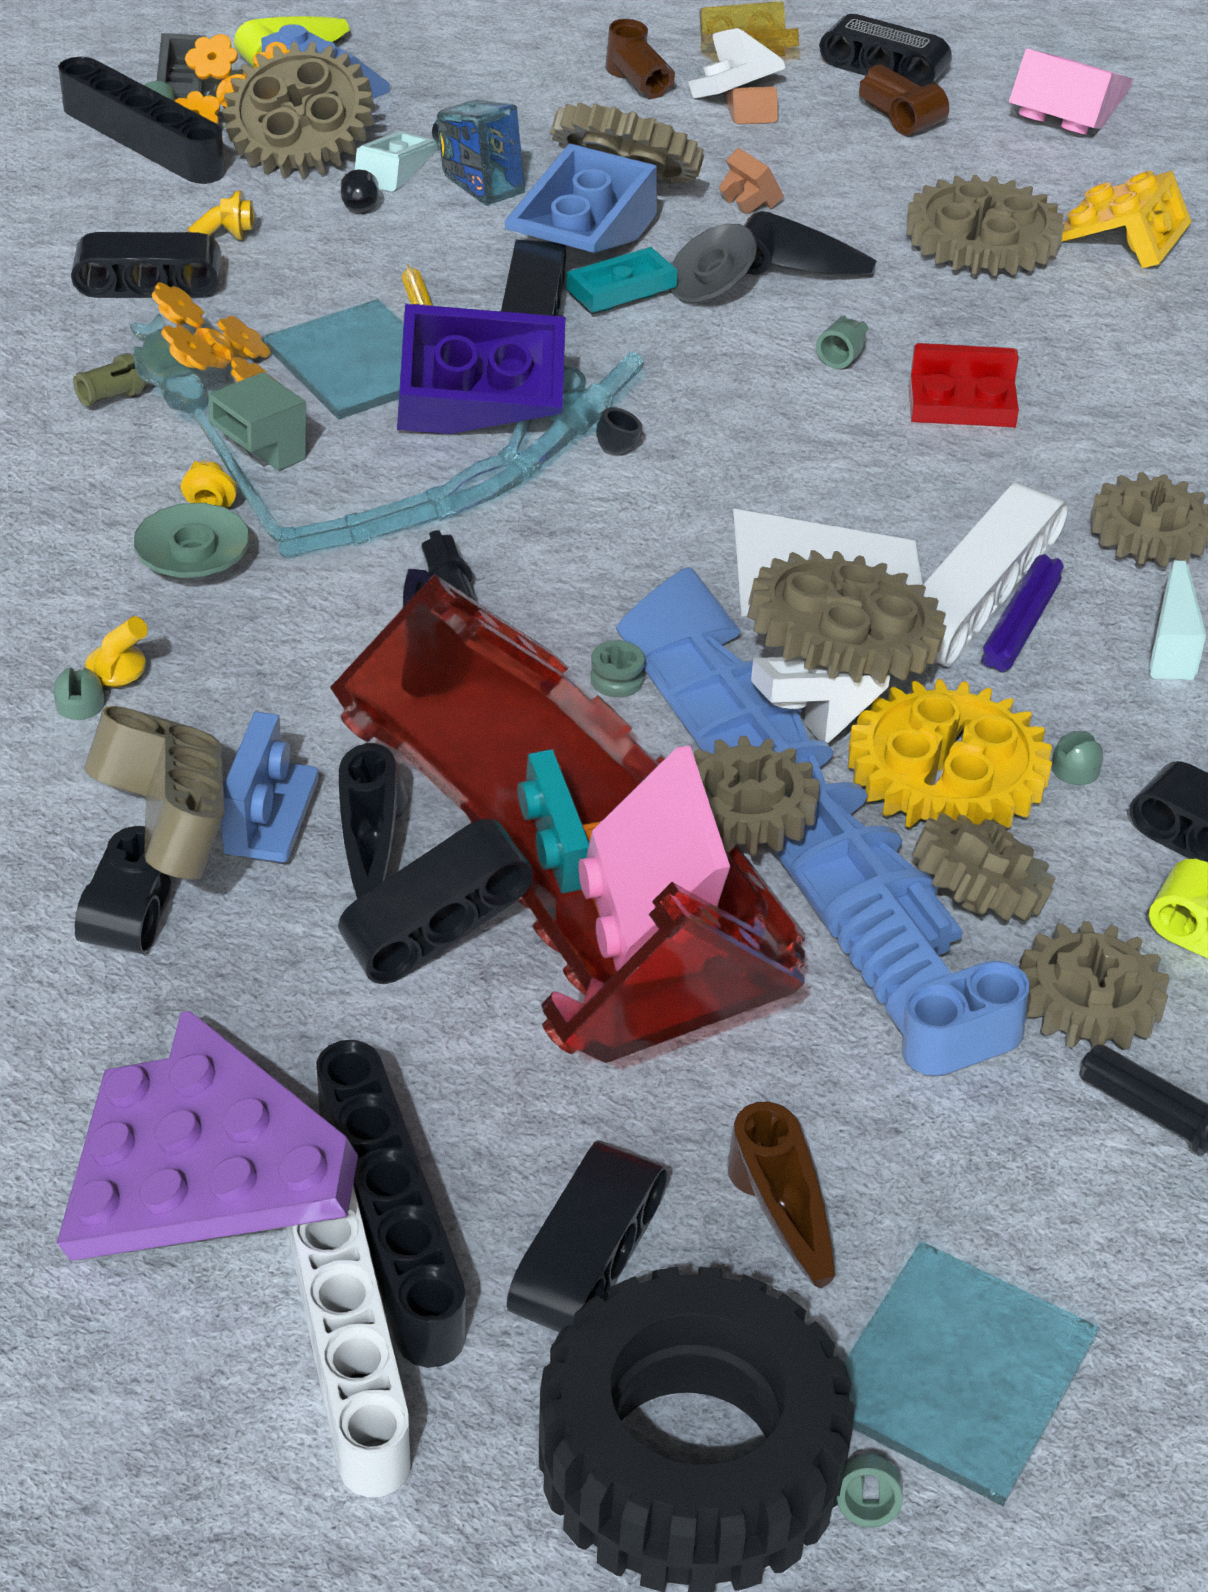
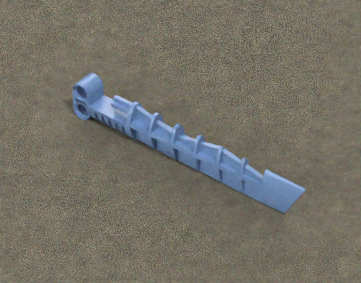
[616,567,1030,1076]

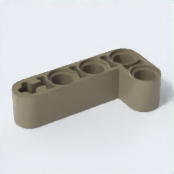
[84,706,225,879]

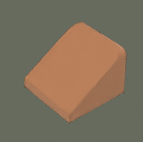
[725,87,778,124]

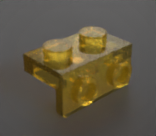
[699,1,799,61]

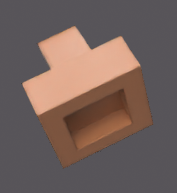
[719,147,784,214]

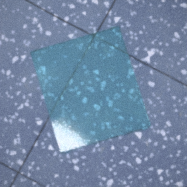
[262,299,404,420]
[844,1241,1100,1507]

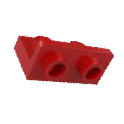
[908,343,1019,428]

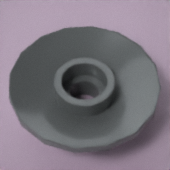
[670,223,757,302]

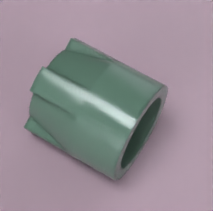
[816,315,869,369]

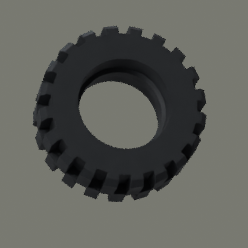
[538,1267,854,1592]

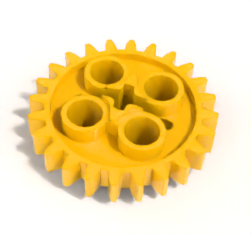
[848,679,1052,828]

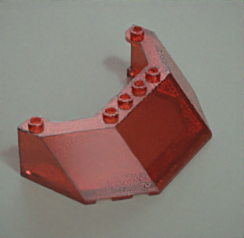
[330,574,805,1063]

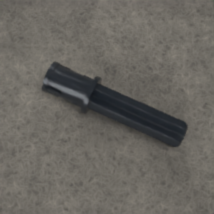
[1079,1045,1208,1156]

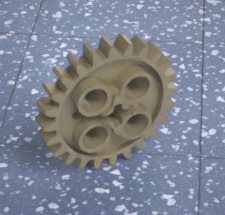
[222,41,375,179]
[550,103,704,184]
[906,175,1064,276]
[747,550,947,683]

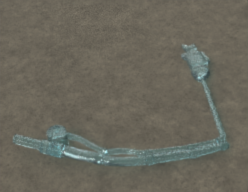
[130,313,644,558]

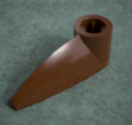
[727,1101,835,1289]

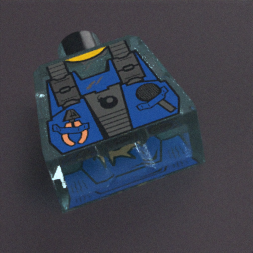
[432,99,525,206]

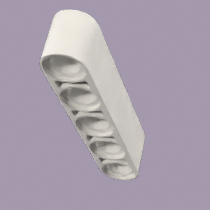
[923,482,1069,667]
[286,1186,411,1497]

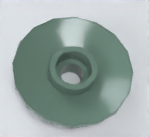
[134,503,249,578]

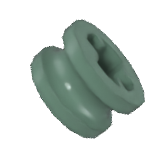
[590,640,645,698]

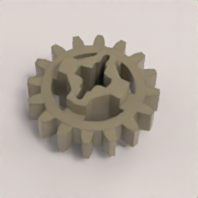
[1091,472,1208,567]
[694,736,820,855]
[912,813,1056,921]
[1020,921,1170,1049]

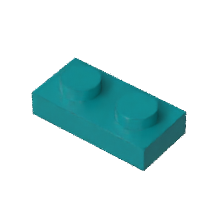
[566,247,678,313]
[517,749,589,894]

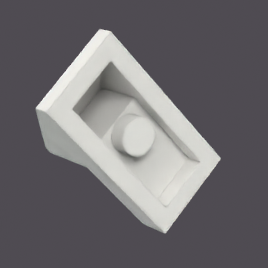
[688,28,785,99]
[751,656,890,743]

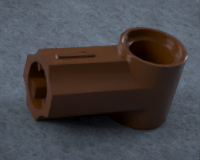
[605,19,675,99]
[859,64,949,136]

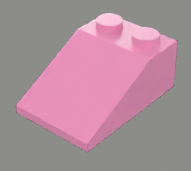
[1009,48,1133,135]
[578,745,730,981]

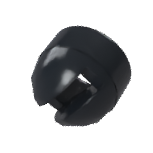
[341,169,379,213]
[596,407,643,454]

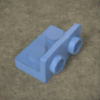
[221,711,319,862]

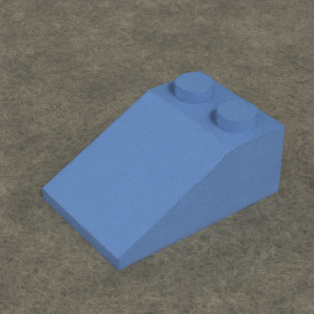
[505,143,657,253]

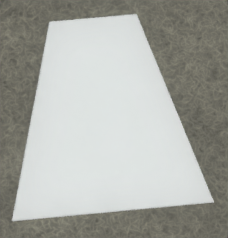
[733,508,923,617]

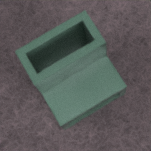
[209,372,306,470]

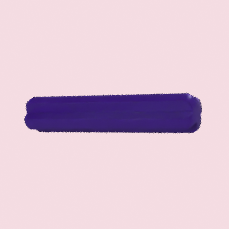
[981,554,1064,672]

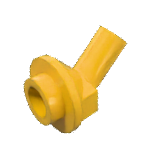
[186,190,254,240]
[180,460,237,508]
[85,616,148,688]

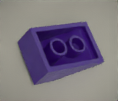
[397,304,566,434]

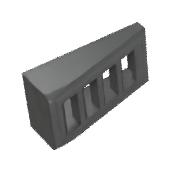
[156,33,206,99]

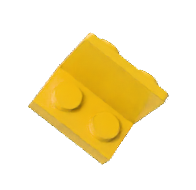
[1061,171,1192,268]

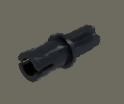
[421,530,479,626]

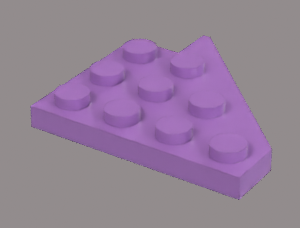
[57,1011,358,1261]

